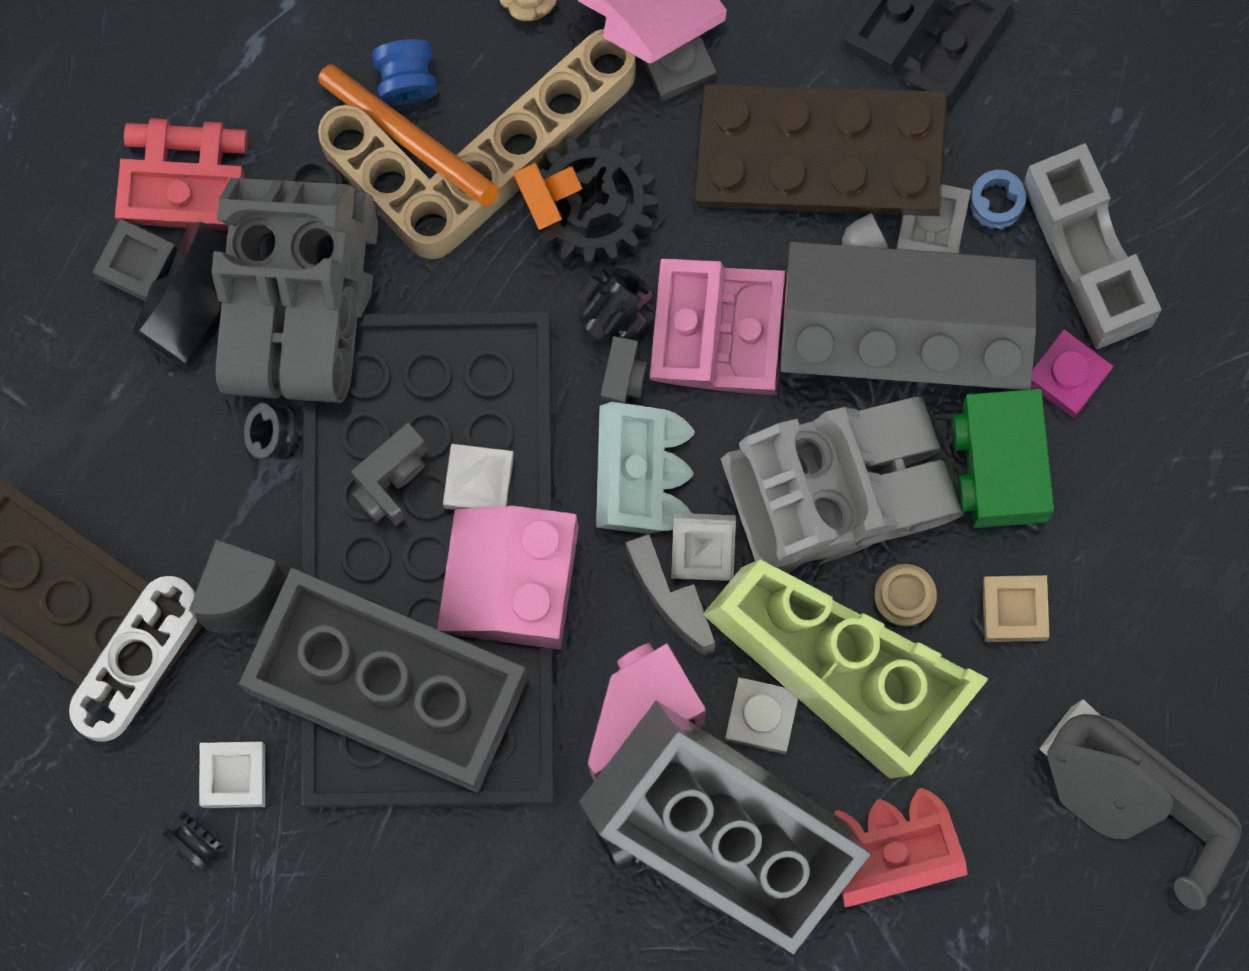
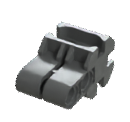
[212,178,378,403]

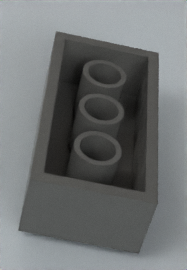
[239,568,528,793]
[579,700,871,954]

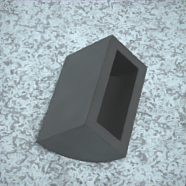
[189,540,287,633]

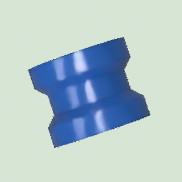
[372,39,438,106]

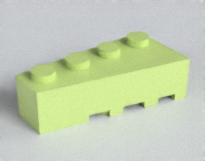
[702,559,988,779]

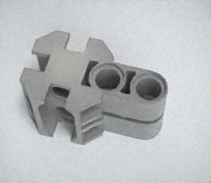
[721,397,964,573]

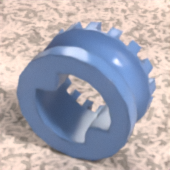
[969,169,1026,230]

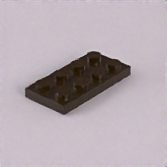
[695,84,948,216]
[0,479,202,724]

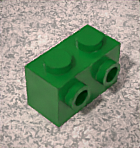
[952,389,1054,528]

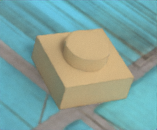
[982,575,1049,642]

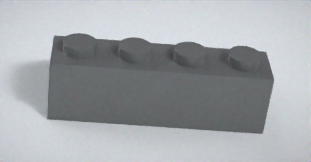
[780,241,1036,390]

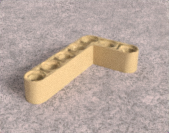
[318,29,636,260]

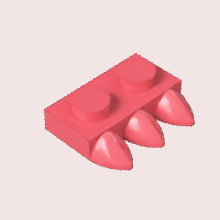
[834,788,967,908]

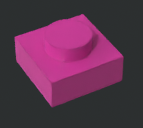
[1031,329,1113,418]

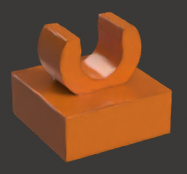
[513,162,582,230]

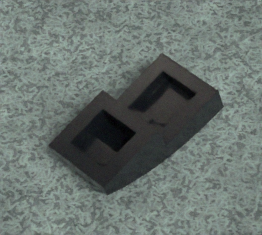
[132,221,227,365]

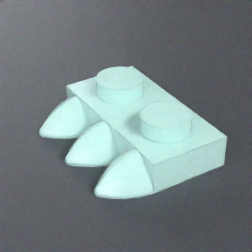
[596,402,694,534]

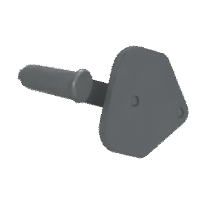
[1047,714,1242,910]

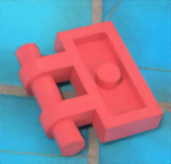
[115,118,248,231]

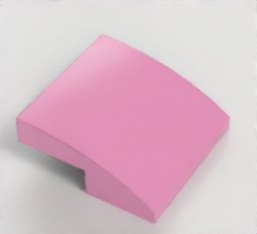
[577,0,727,64]
[650,259,787,395]

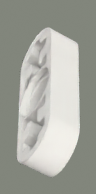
[69,576,198,742]

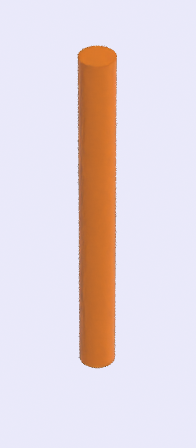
[318,64,499,207]

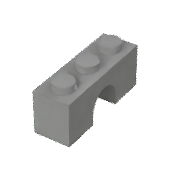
[1023,143,1162,350]

